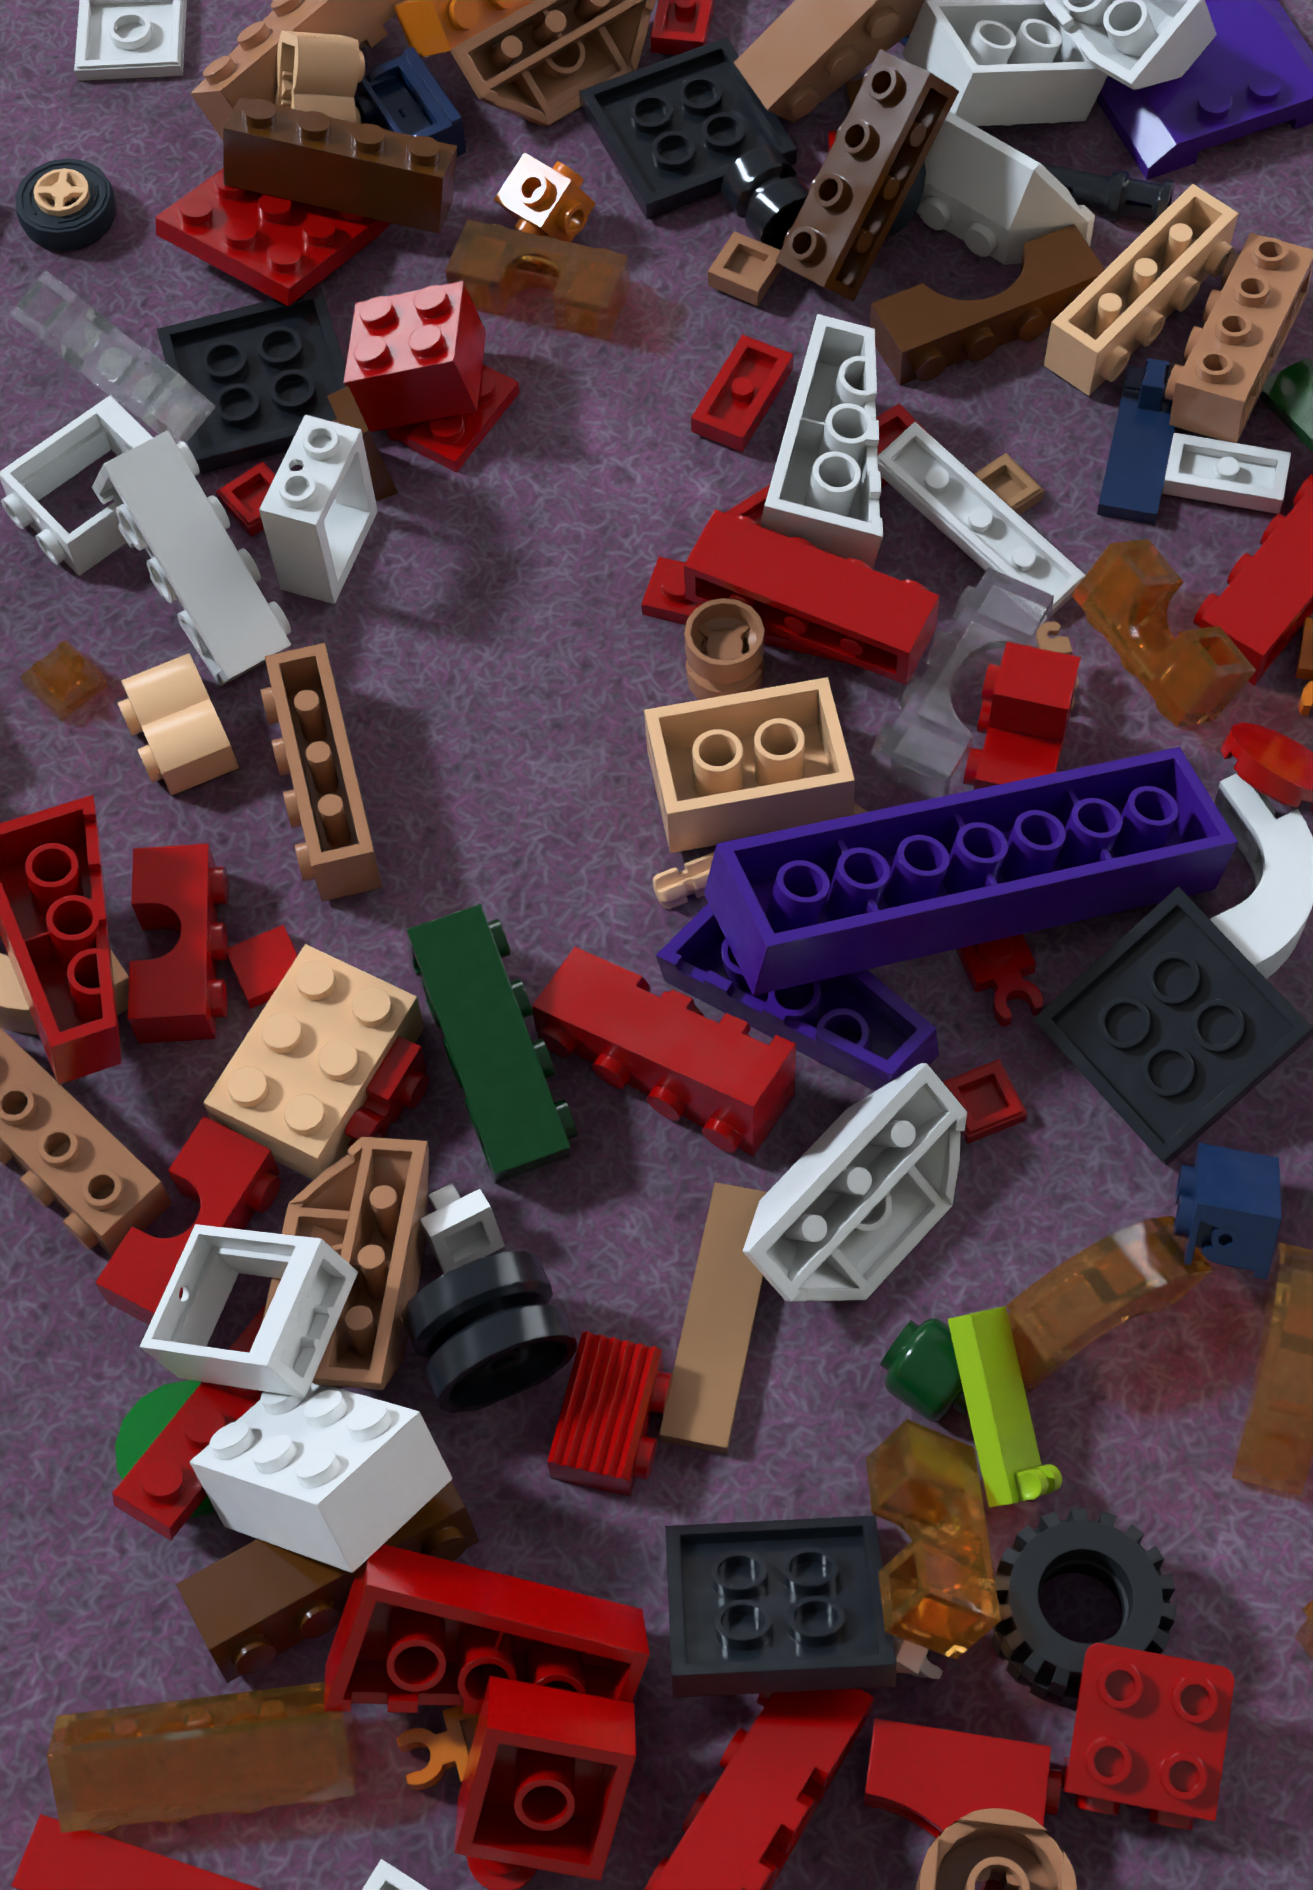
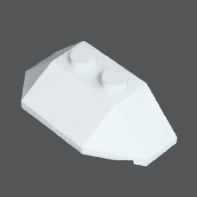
[916,111,1095,265]
[743,1063,967,1302]

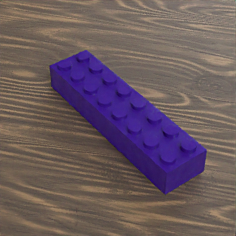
[704,747,1238,996]

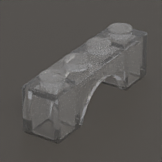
[10,270,216,444]
[871,567,1054,801]

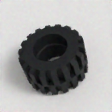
[987,1508,1177,1708]

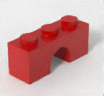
[128,843,229,1044]
[95,1116,281,1325]

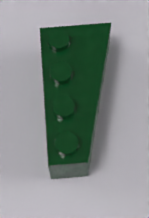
[406,903,578,1183]

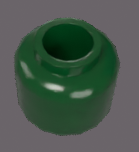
[880,1318,968,1422]

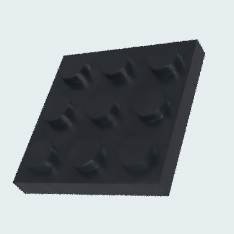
[579,37,797,220]
[157,288,346,474]
[1033,886,1313,1165]
[665,1515,896,1698]

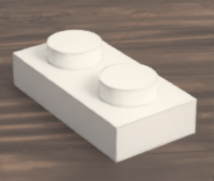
[1162,433,1291,514]

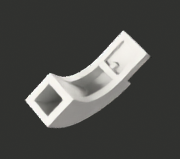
[1210,773,1313,979]

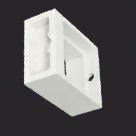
[0,395,153,576]
[259,415,378,604]
[140,1224,358,1398]

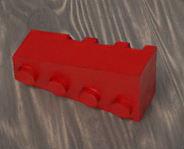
[0,794,122,1085]
[532,947,796,1157]
[644,1689,875,1890]

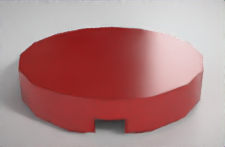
[1221,722,1313,813]

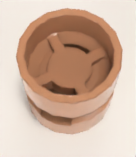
[684,598,765,700]

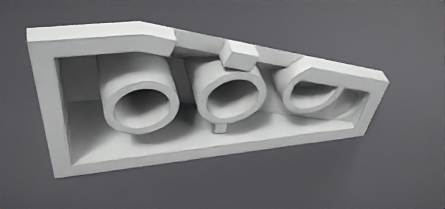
[1042,0,1217,90]

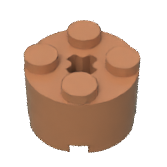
[916,1808,1077,1890]

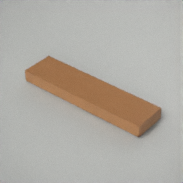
[659,1182,767,1454]

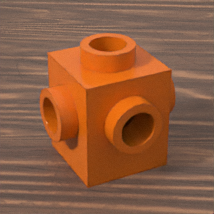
[494,153,596,251]

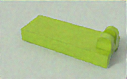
[948,1306,1062,1507]

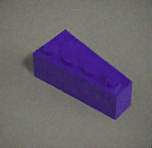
[656,903,939,1091]

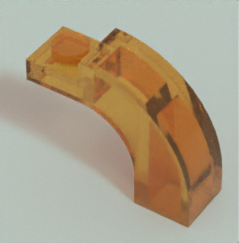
[1006,1216,1214,1395]
[1232,1242,1313,1496]

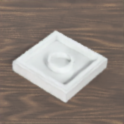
[74,0,187,81]

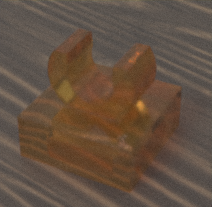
[20,640,108,722]

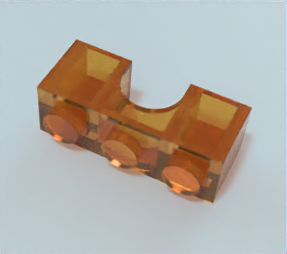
[445,219,630,341]
[1071,539,1256,727]
[866,1419,1001,1659]

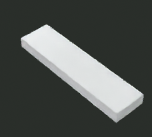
[878,422,1088,622]

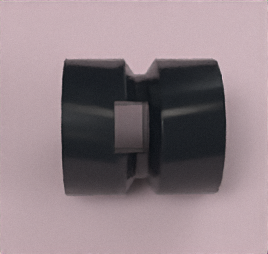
[721,146,809,250]

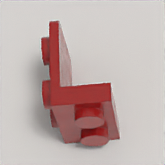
[1061,1643,1235,1830]

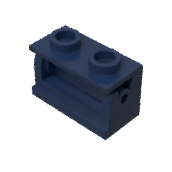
[354,46,466,157]
[1174,1143,1281,1280]

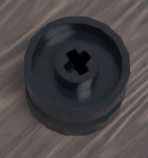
[401,1251,578,1413]

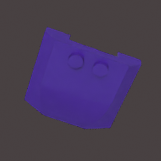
[1096,0,1313,180]

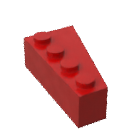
[324,1544,650,1714]

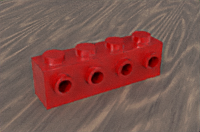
[683,509,940,685]

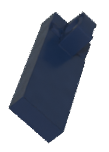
[1097,358,1175,525]

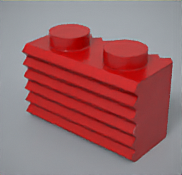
[547,1331,673,1497]

